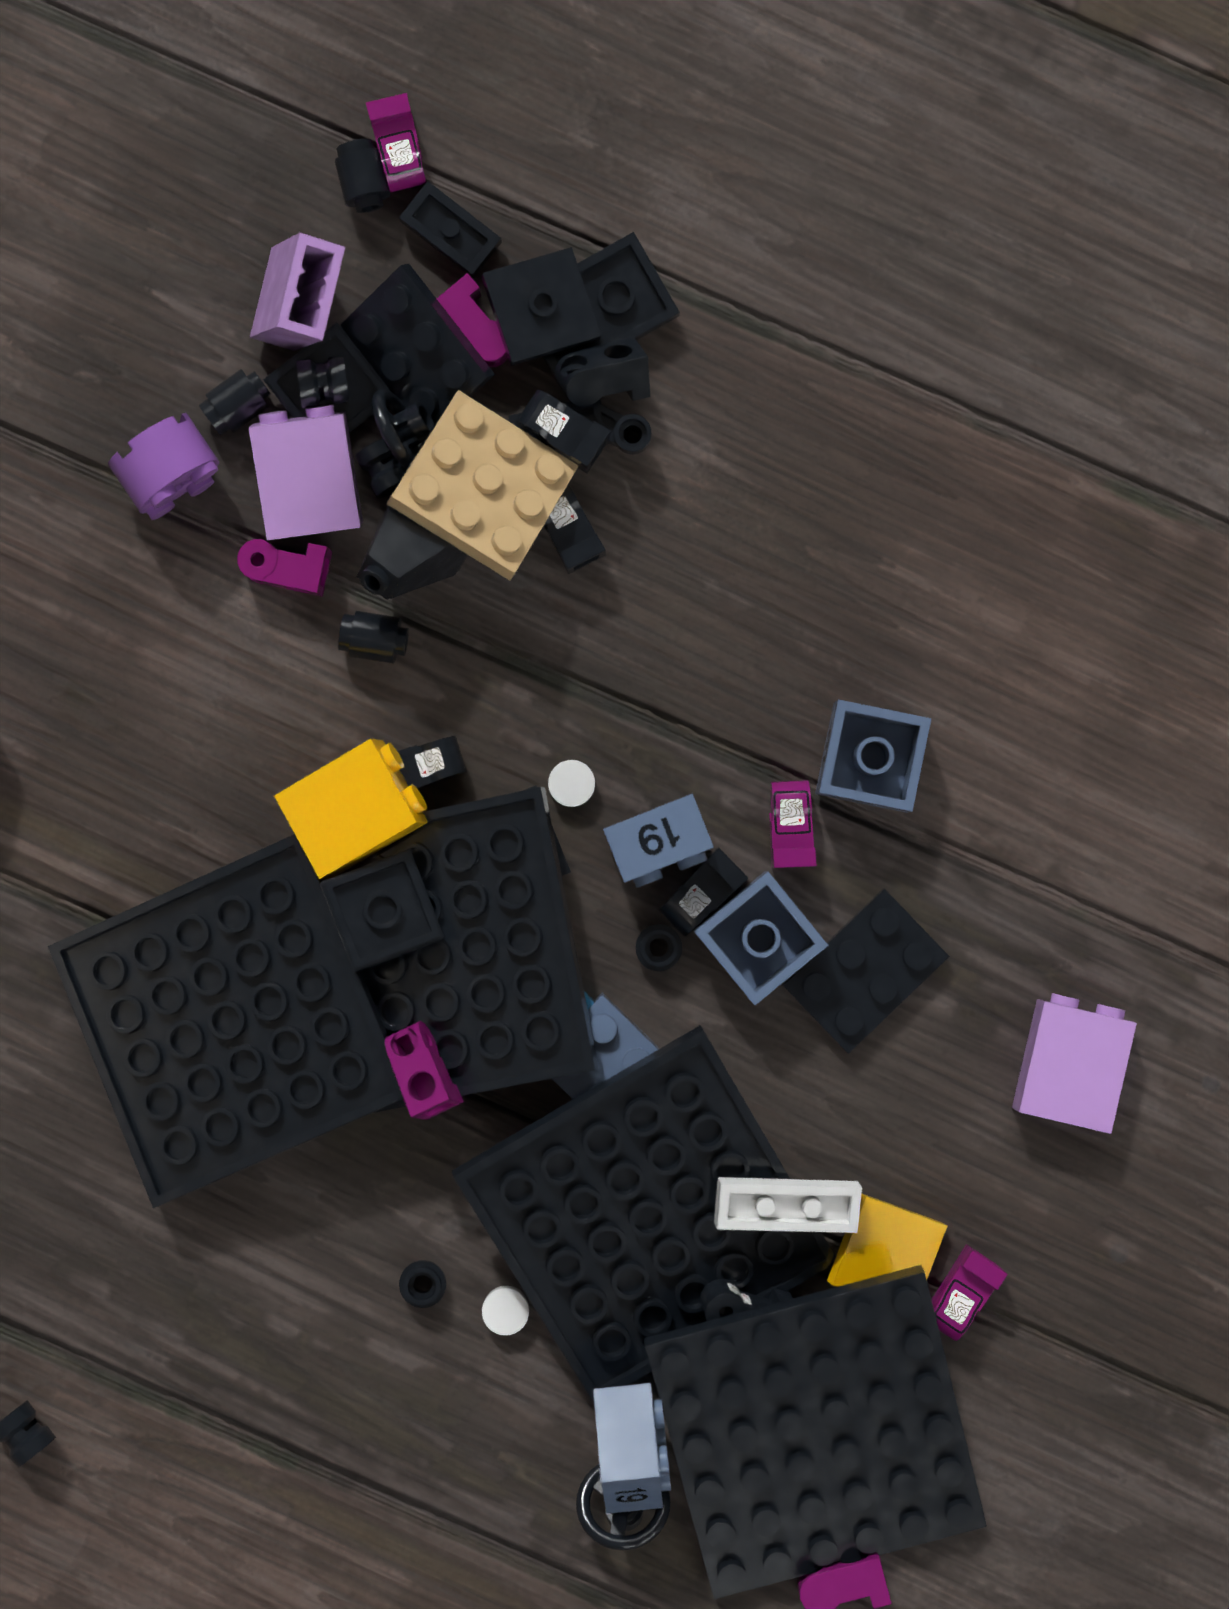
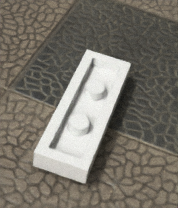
[714,1177,862,1233]

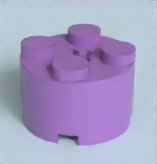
[108,413,219,520]

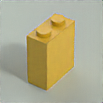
[274,739,428,879]

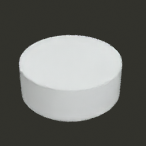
[548,760,595,807]
[482,1286,529,1335]

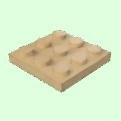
[387,390,579,581]

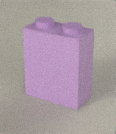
[250,233,345,351]
[249,404,363,540]
[1012,993,1137,1134]

